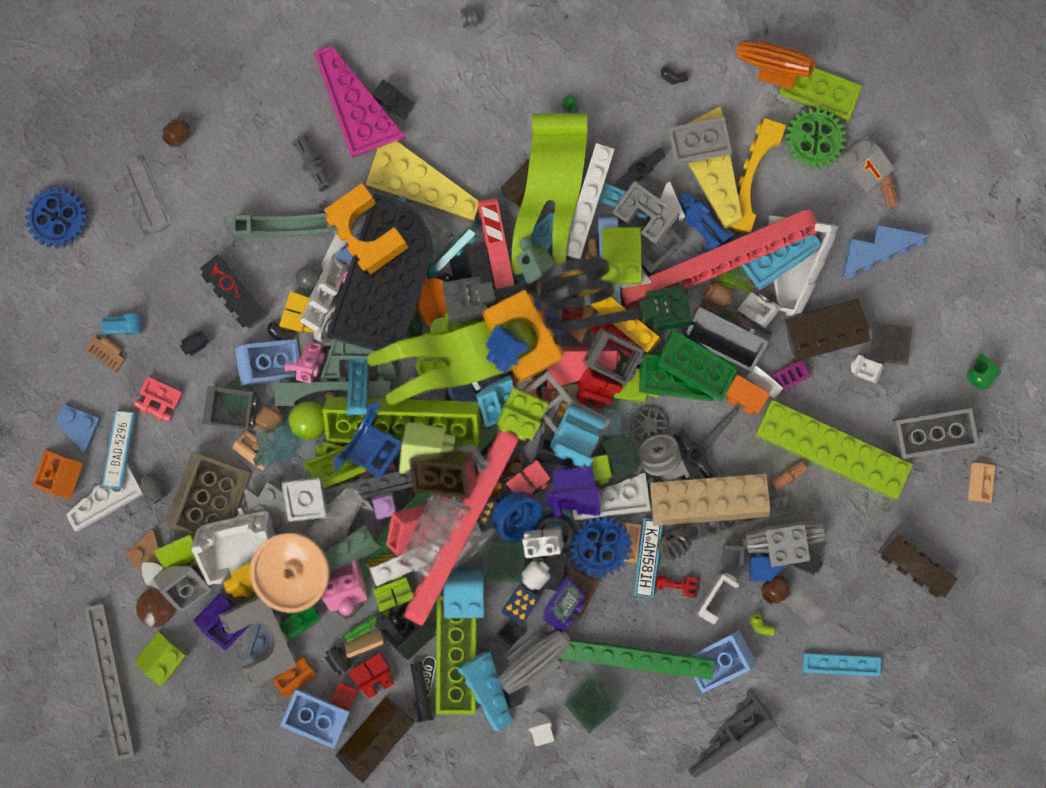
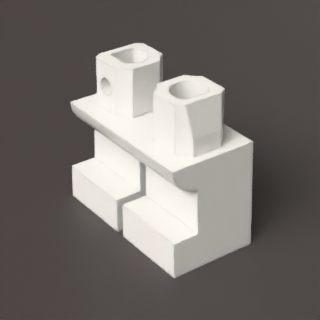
[523,527,564,558]

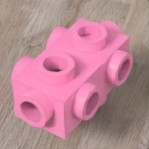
[284,341,325,383]

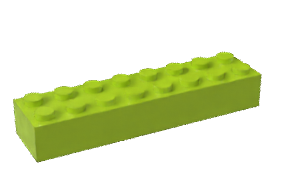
[323,397,482,447]
[754,400,913,500]

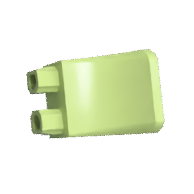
[399,422,455,474]

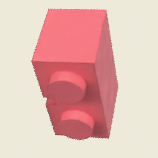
[506,460,551,496]

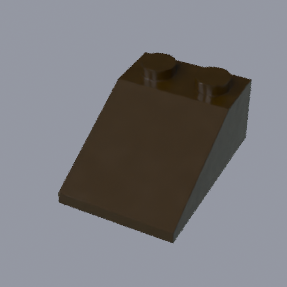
[409,451,477,499]

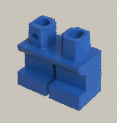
[486,325,529,373]

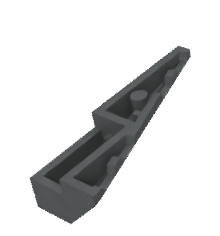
[688,690,777,778]

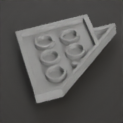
[244,481,312,535]

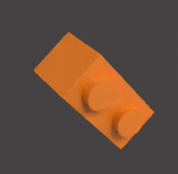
[725,375,770,416]

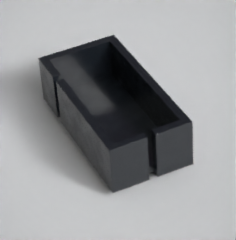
[684,298,772,372]

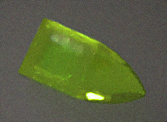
[715,272,754,293]

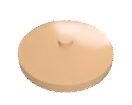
[250,533,330,612]

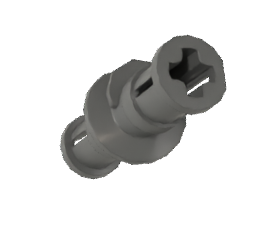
[292,135,334,192]

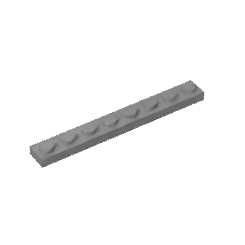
[84,604,136,761]

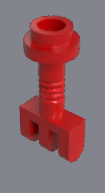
[655,575,699,598]

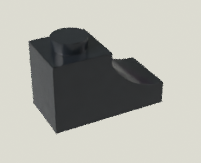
[372,79,416,120]
[484,620,525,661]

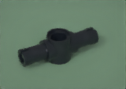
[673,428,718,478]

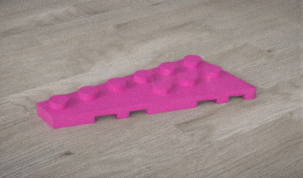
[314,46,406,158]

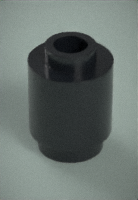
[180,330,210,356]
[325,646,352,676]

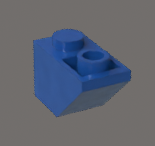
[749,553,785,581]

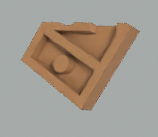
[125,529,163,573]

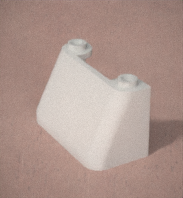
[191,511,276,585]

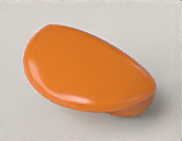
[418,278,446,327]

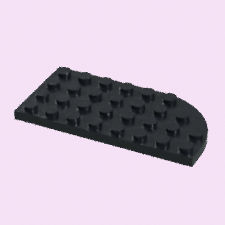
[326,193,433,351]

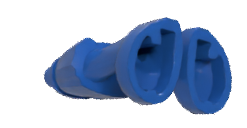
[678,191,736,253]

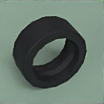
[537,512,574,550]

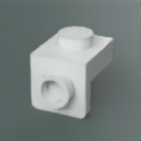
[851,354,884,384]

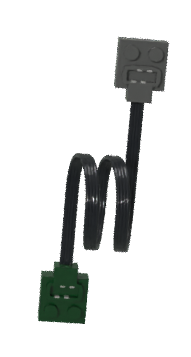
[442,258,692,332]

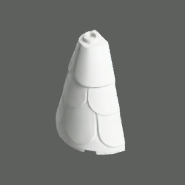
[768,215,839,316]

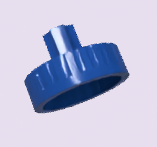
[492,491,542,542]

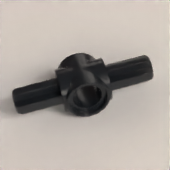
[616,148,665,190]

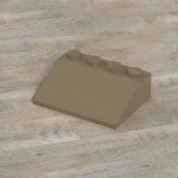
[165,451,251,535]

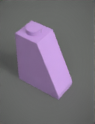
[372,491,398,520]

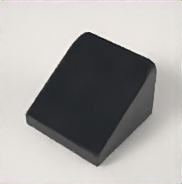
[502,689,523,708]

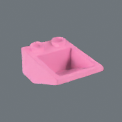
[322,550,368,615]

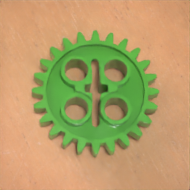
[784,107,847,170]

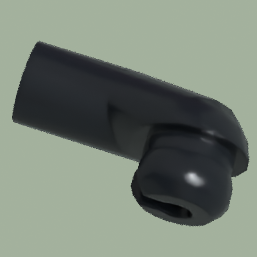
[660,66,688,85]
[267,322,294,341]

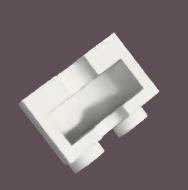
[737,292,781,329]

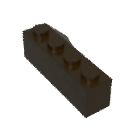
[878,534,958,598]

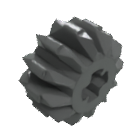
[657,529,692,560]

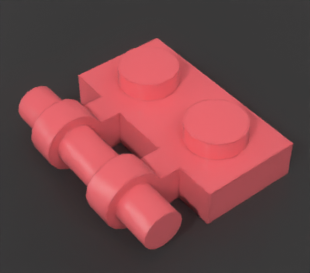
[134,376,183,422]

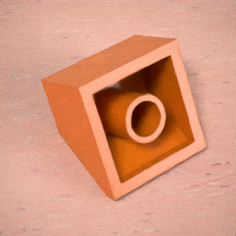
[32,450,83,500]

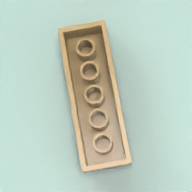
[650,474,770,526]

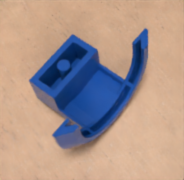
[334,402,402,479]

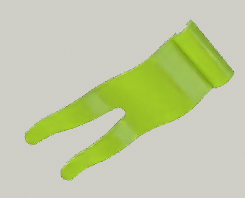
[511,113,588,275]
[367,321,537,405]

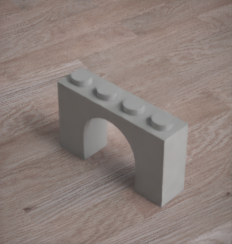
[219,596,296,687]

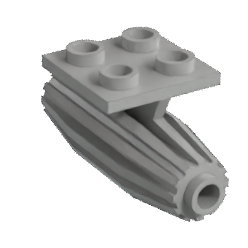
[742,521,825,567]
[497,630,571,694]

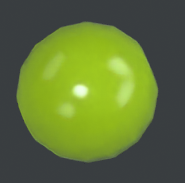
[288,401,325,441]

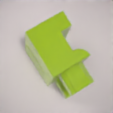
[373,575,414,612]

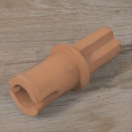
[881,174,898,208]
[770,462,808,491]

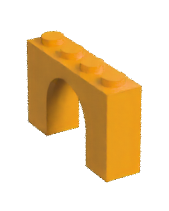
[324,183,408,275]
[482,290,563,383]

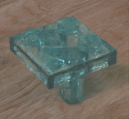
[253,426,301,467]

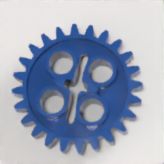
[25,186,89,249]
[570,516,633,578]

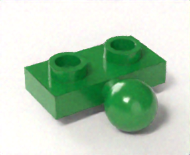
[279,605,321,642]

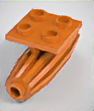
[735,40,816,90]

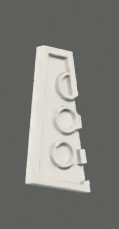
[66,462,144,532]
[573,473,651,521]

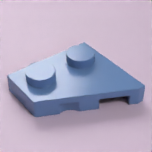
[56,404,100,453]

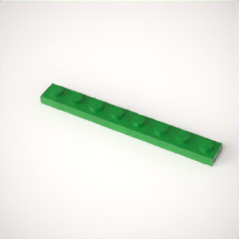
[560,639,715,680]

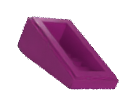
[770,360,810,392]

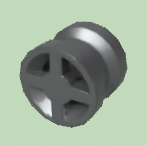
[461,7,478,28]

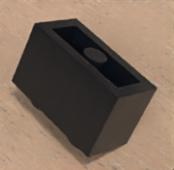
[534,431,574,468]

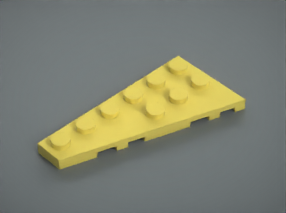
[687,106,742,228]
[366,141,478,221]

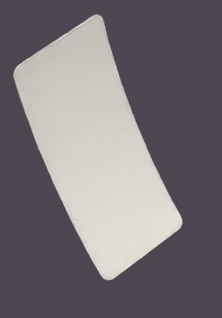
[747,366,783,399]

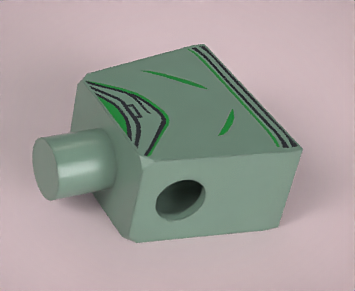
[516,238,556,285]

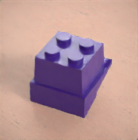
[546,464,601,517]

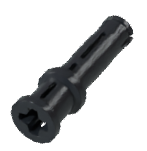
[410,662,434,722]

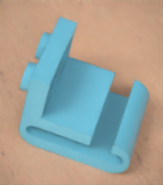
[551,404,606,467]
[444,569,484,618]

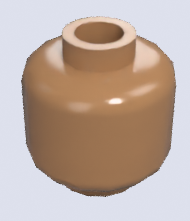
[703,282,732,308]
[255,404,284,434]

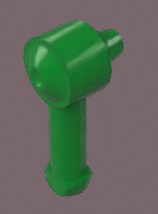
[563,95,578,113]

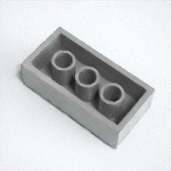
[892,408,979,459]

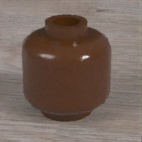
[162,119,190,147]
[761,576,790,604]

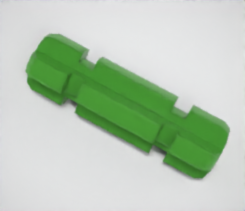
[344,616,377,642]

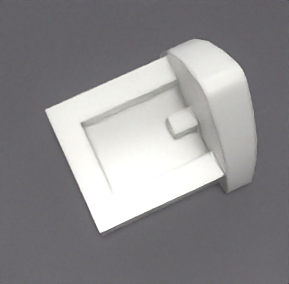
[142,562,165,589]
[528,712,554,746]

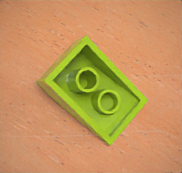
[602,227,641,285]

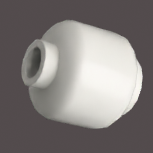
[522,561,551,590]

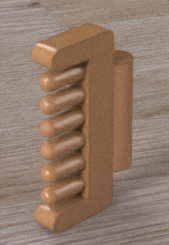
[85,336,125,372]

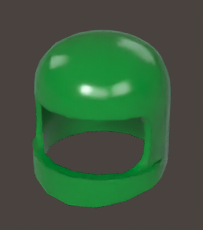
[966,353,1001,390]

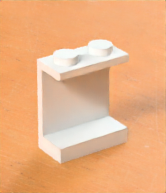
[694,573,739,624]

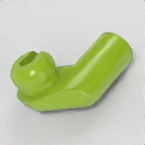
[750,614,775,636]

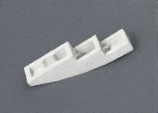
[300,256,347,331]

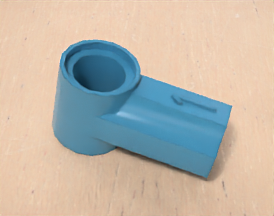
[102,314,142,335]

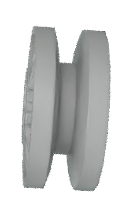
[638,434,681,476]

